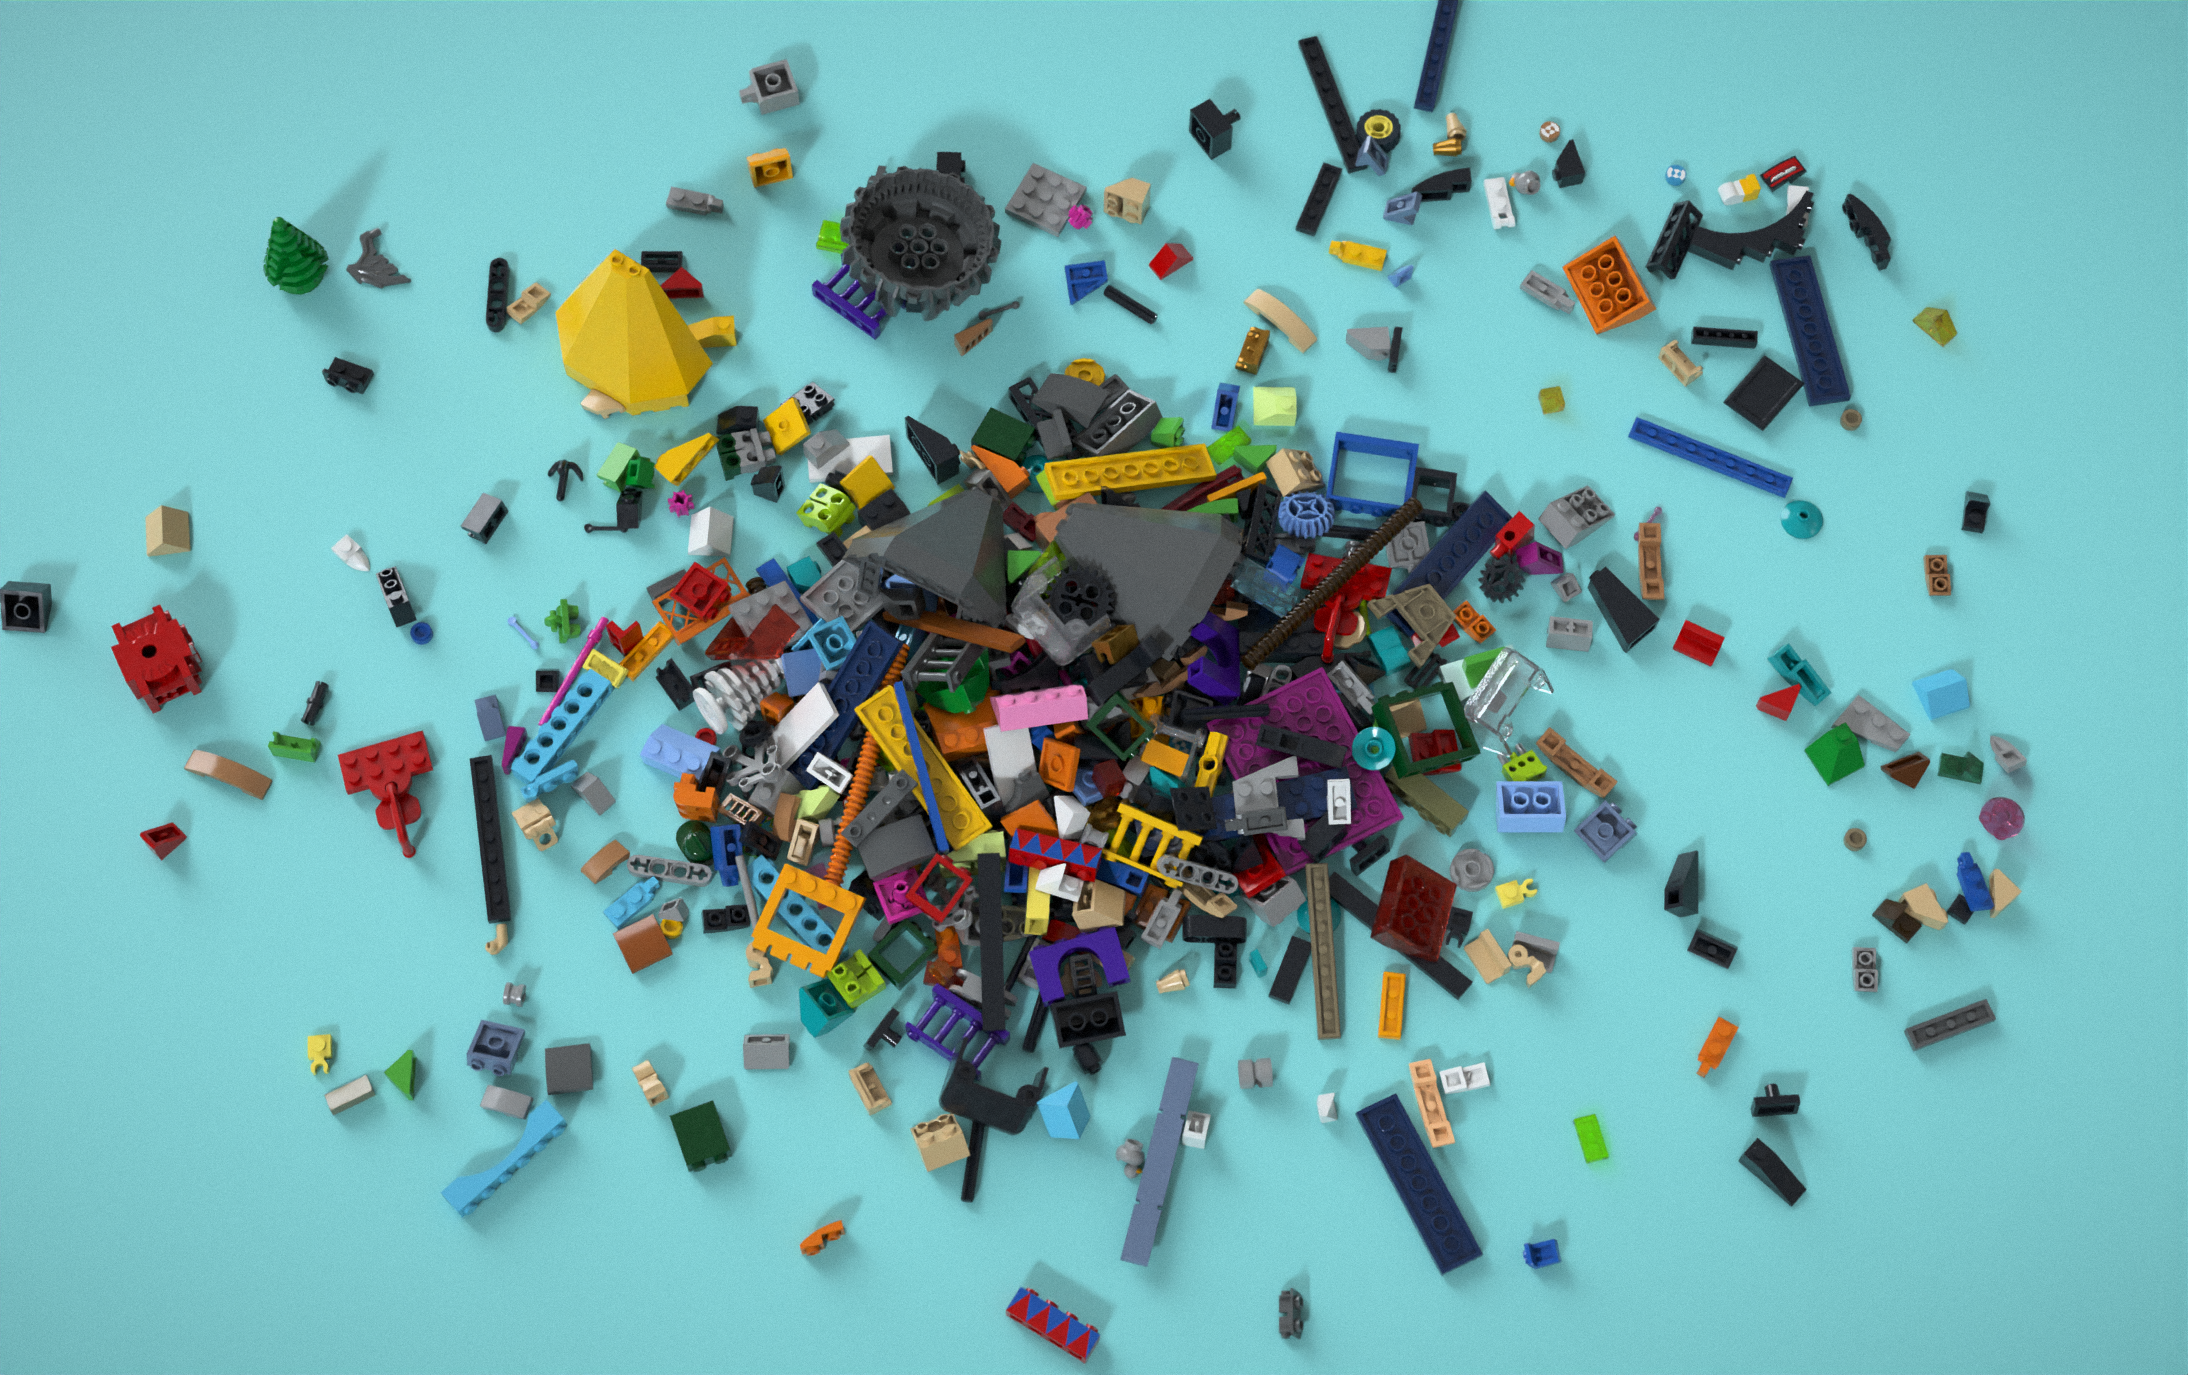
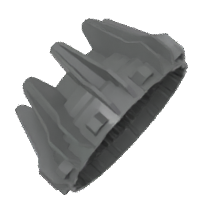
[840,166,1001,321]

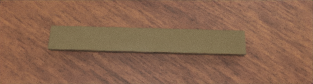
[1305,863,1341,1040]

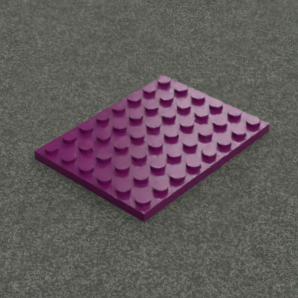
[1206,667,1404,877]

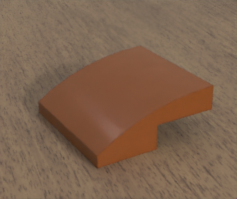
[1134,884,1192,943]
[613,914,673,974]

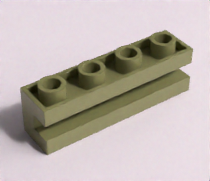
[1384,766,1469,837]

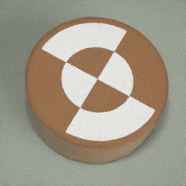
[1539,122,1560,142]

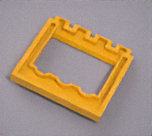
[751,863,866,978]

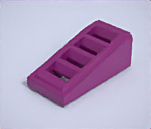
[501,726,528,775]

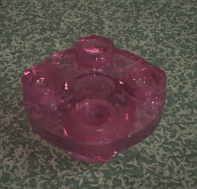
[1979,797,2025,840]

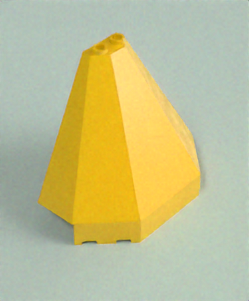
[556,249,713,416]

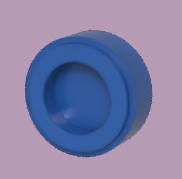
[410,622,433,645]

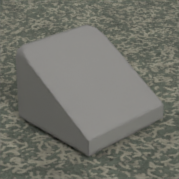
[1551,573,1582,602]
[658,898,689,922]

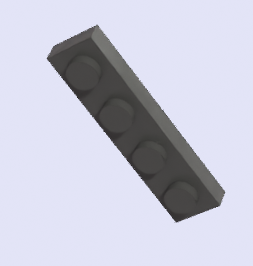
[1904,999,1996,1051]

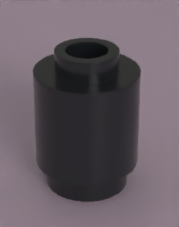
[825,470,849,496]
[1072,1043,1103,1075]

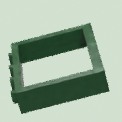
[1371,681,1481,779]

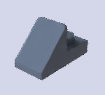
[1355,136,1389,176]
[1383,192,1422,225]
[474,694,506,741]

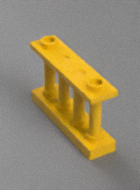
[1102,802,1203,889]

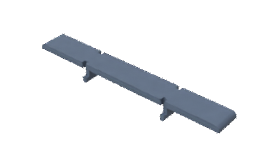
[1120,1056,1199,1267]

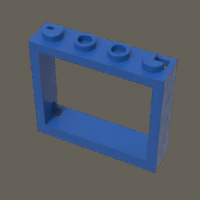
[1326,432,1419,517]

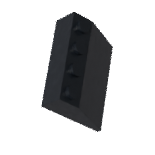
[1238,603,1325,663]

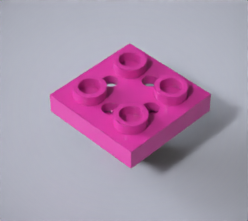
[873,867,929,925]

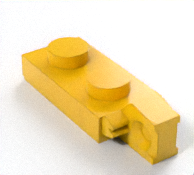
[1329,241,1387,271]

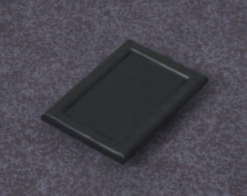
[1723,355,1804,431]

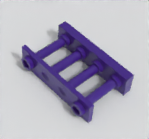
[812,252,906,340]
[905,983,1010,1081]

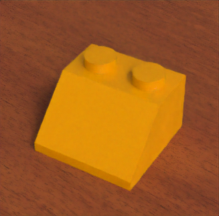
[746,148,793,188]

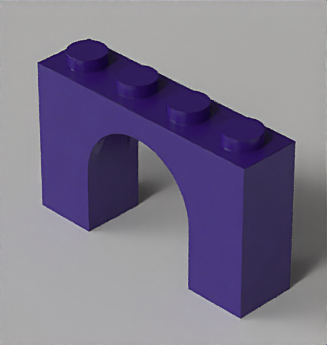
[1188,611,1240,705]
[1029,926,1131,1007]

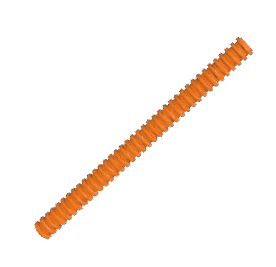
[824,643,910,888]

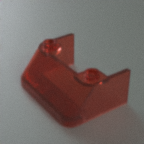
[705,604,800,661]

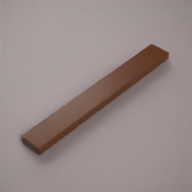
[883,610,1025,653]

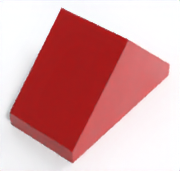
[1149,243,1193,280]
[661,267,704,299]
[1756,684,1801,721]
[139,822,187,861]

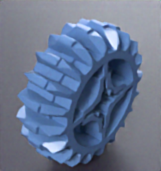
[1278,490,1335,540]

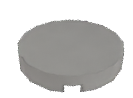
[1450,849,1494,892]

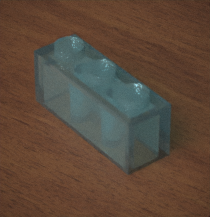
[1230,558,1300,618]

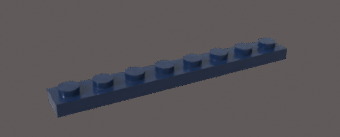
[1414,0,1459,112]

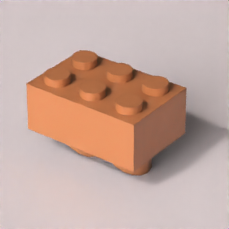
[1033,492,1097,561]

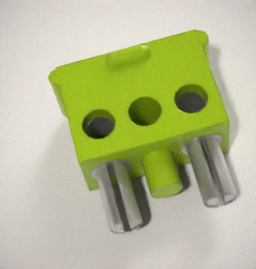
[1497,743,1547,781]

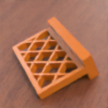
[652,557,751,646]

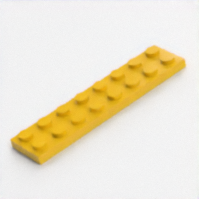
[1044,443,1217,501]
[854,684,992,852]

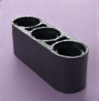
[1182,915,1247,944]

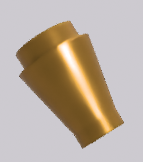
[1433,137,1462,157]

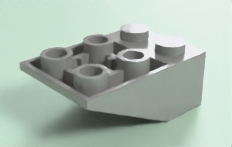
[1538,486,1615,549]

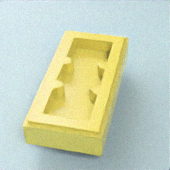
[582,649,629,689]

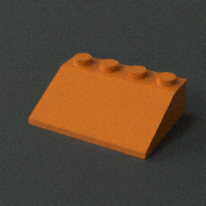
[1562,236,1656,334]
[923,687,1005,762]

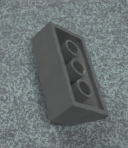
[1072,389,1163,458]

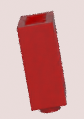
[905,853,973,925]

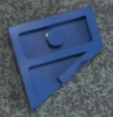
[1064,260,1108,305]

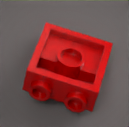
[669,562,732,623]

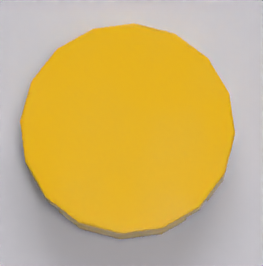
[1064,358,1105,386]

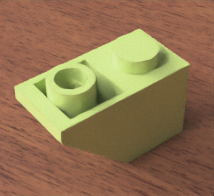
[794,785,840,823]

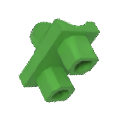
[544,599,581,643]

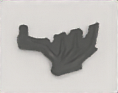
[346,227,411,289]

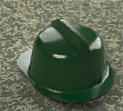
[676,820,714,866]

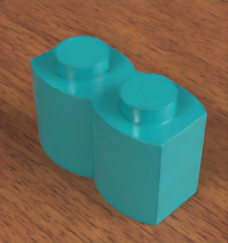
[1367,625,1411,677]

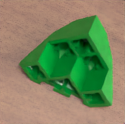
[915,647,990,714]

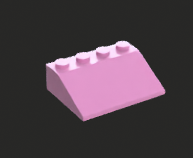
[990,684,1088,732]

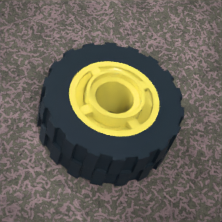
[1356,109,1401,153]

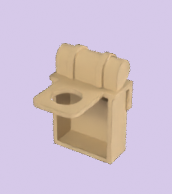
[512,798,558,851]

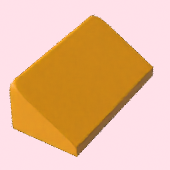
[1140,739,1189,777]

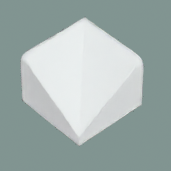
[1316,1093,1337,1123]

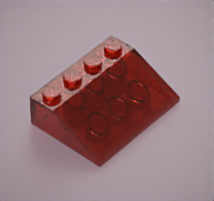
[1370,854,1457,962]

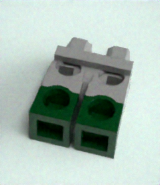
[716,428,776,481]

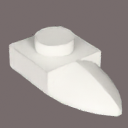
[331,534,370,571]

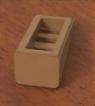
[954,318,993,356]
[717,793,765,828]

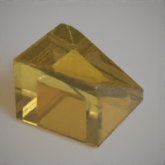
[1538,386,1565,415]

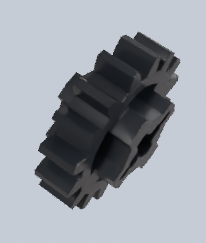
[1478,557,1526,604]

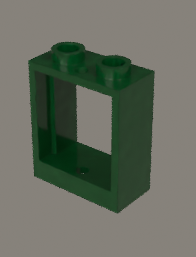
[1086,691,1156,761]
[867,919,938,991]

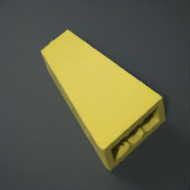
[1024,867,1050,936]

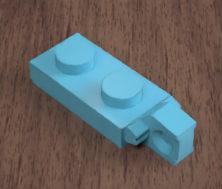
[520,760,579,802]
[603,876,661,929]

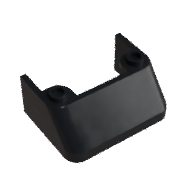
[939,1037,1049,1135]

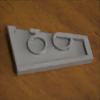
[1831,695,1911,752]

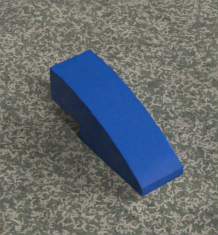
[1004,851,1029,893]

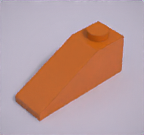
[971,445,1031,499]

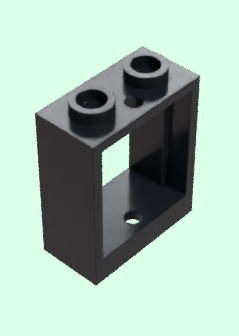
[1412,467,1457,527]

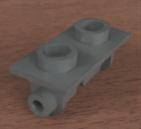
[1279,1288,1303,1340]

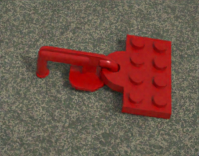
[1300,553,1392,663]
[338,730,433,858]

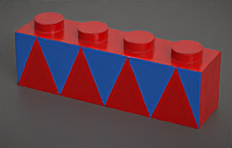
[1008,828,1102,882]
[1006,1287,1100,1364]

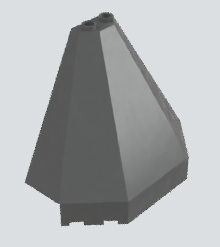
[842,486,1007,629]
[1054,502,1242,661]

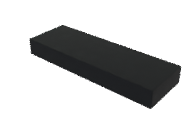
[1268,936,1311,1005]

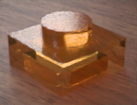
[928,958,954,985]

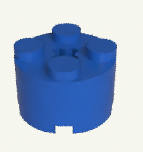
[1258,544,1305,595]

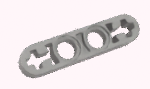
[627,855,712,887]
[1157,855,1238,894]

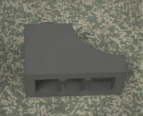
[1004,770,1050,815]

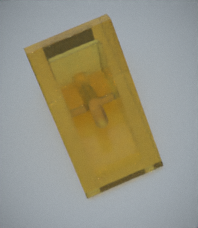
[1913,307,1957,347]

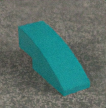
[1767,643,1832,706]

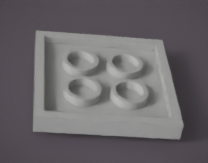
[1005,163,1087,237]
[800,560,884,634]
[728,581,813,660]

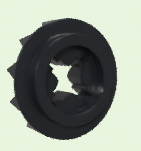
[914,709,932,739]
[739,721,773,748]

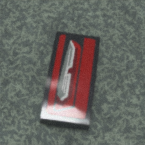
[1760,156,1807,192]

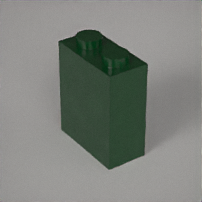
[971,407,1037,465]
[670,1100,732,1172]

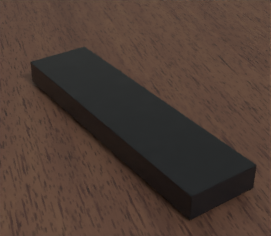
[1295,162,1342,236]

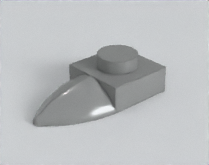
[1990,736,2027,773]

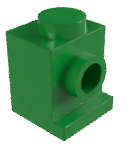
[625,457,655,489]

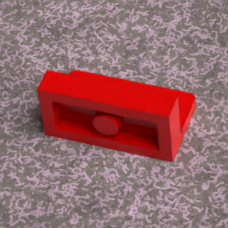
[606,620,644,657]
[1673,620,1725,666]

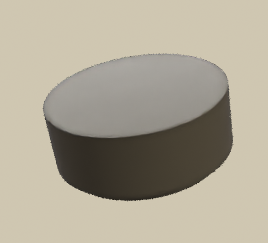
[1840,409,1862,431]
[1843,828,1867,851]

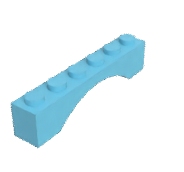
[441,1100,567,1217]

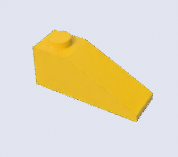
[687,316,737,348]
[654,433,719,486]

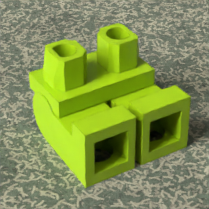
[796,483,856,537]
[826,949,886,1008]

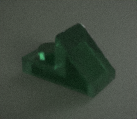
[1937,751,1984,784]

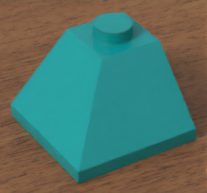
[799,978,856,1038]

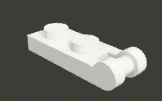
[1483,177,1515,230]

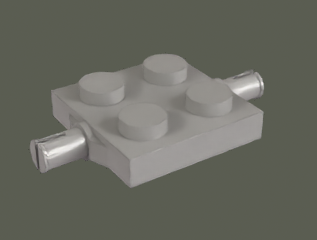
[1385,521,1430,574]

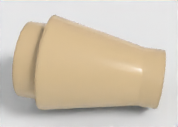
[1446,113,1467,142]
[1155,969,1190,994]

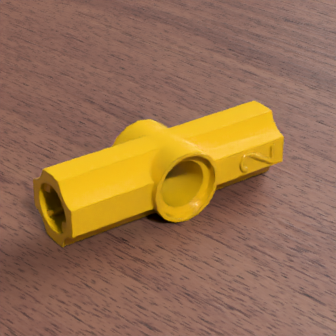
[1195,732,1229,798]

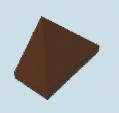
[1880,752,1930,789]

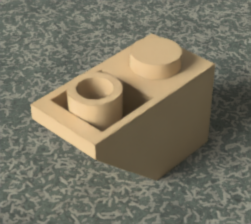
[1898,883,1949,930]

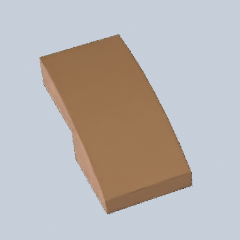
[1923,555,1951,596]
[773,792,801,843]
[581,839,630,884]

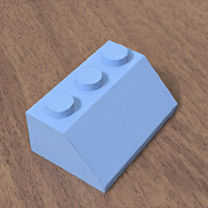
[640,724,721,786]
[1496,781,1566,832]

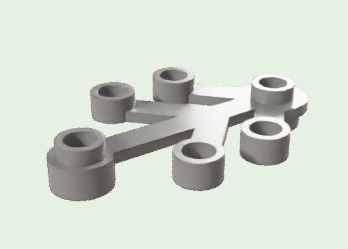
[722,741,782,792]
[924,873,979,932]

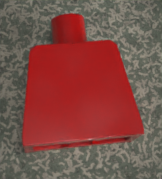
[1490,511,1535,561]

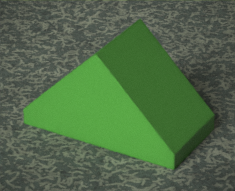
[1234,445,1277,475]
[1006,550,1041,588]
[384,1050,416,1100]

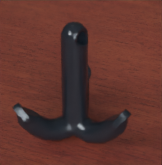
[548,459,584,501]

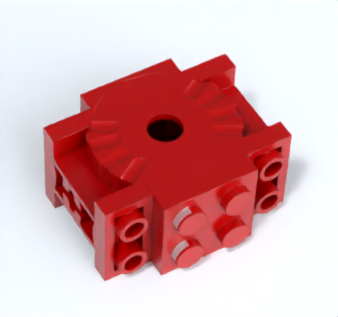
[111,605,202,714]

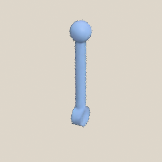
[508,617,539,649]

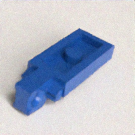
[1956,852,1994,912]

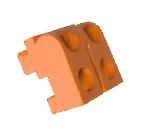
[673,773,721,823]

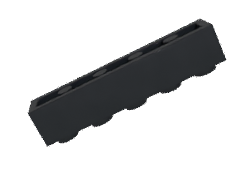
[1691,327,1758,349]

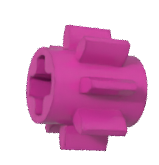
[1068,204,1093,229]
[668,490,694,517]

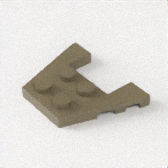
[1367,584,1456,669]

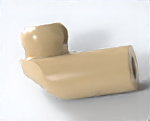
[485,924,508,955]

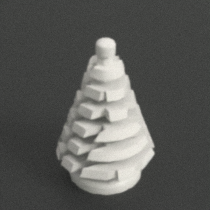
[693,656,785,734]

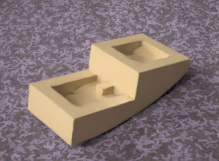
[506,282,551,324]

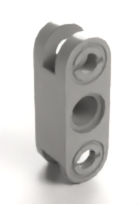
[949,969,1018,1020]

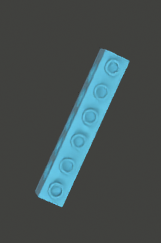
[511,669,613,785]
[747,854,849,972]

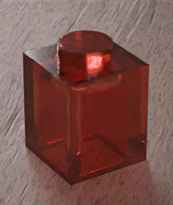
[1091,759,1126,798]

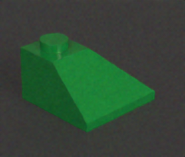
[1804,722,1865,786]

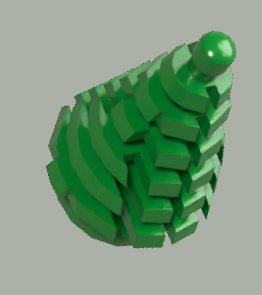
[263,217,329,295]

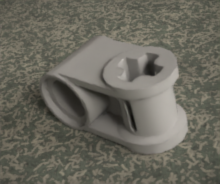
[1078,824,1109,849]

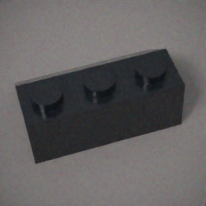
[1050,991,1126,1049]

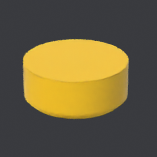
[660,919,683,939]

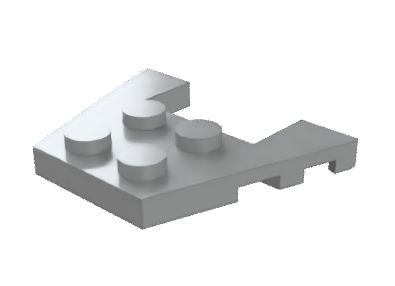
[1233,756,1305,840]

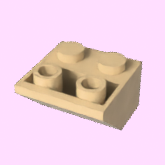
[1104,178,1151,224]
[1266,448,1325,497]
[1072,880,1126,933]
[910,1113,970,1172]

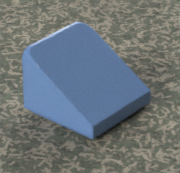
[1387,265,1414,288]

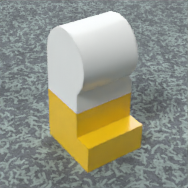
[1718,174,1761,205]

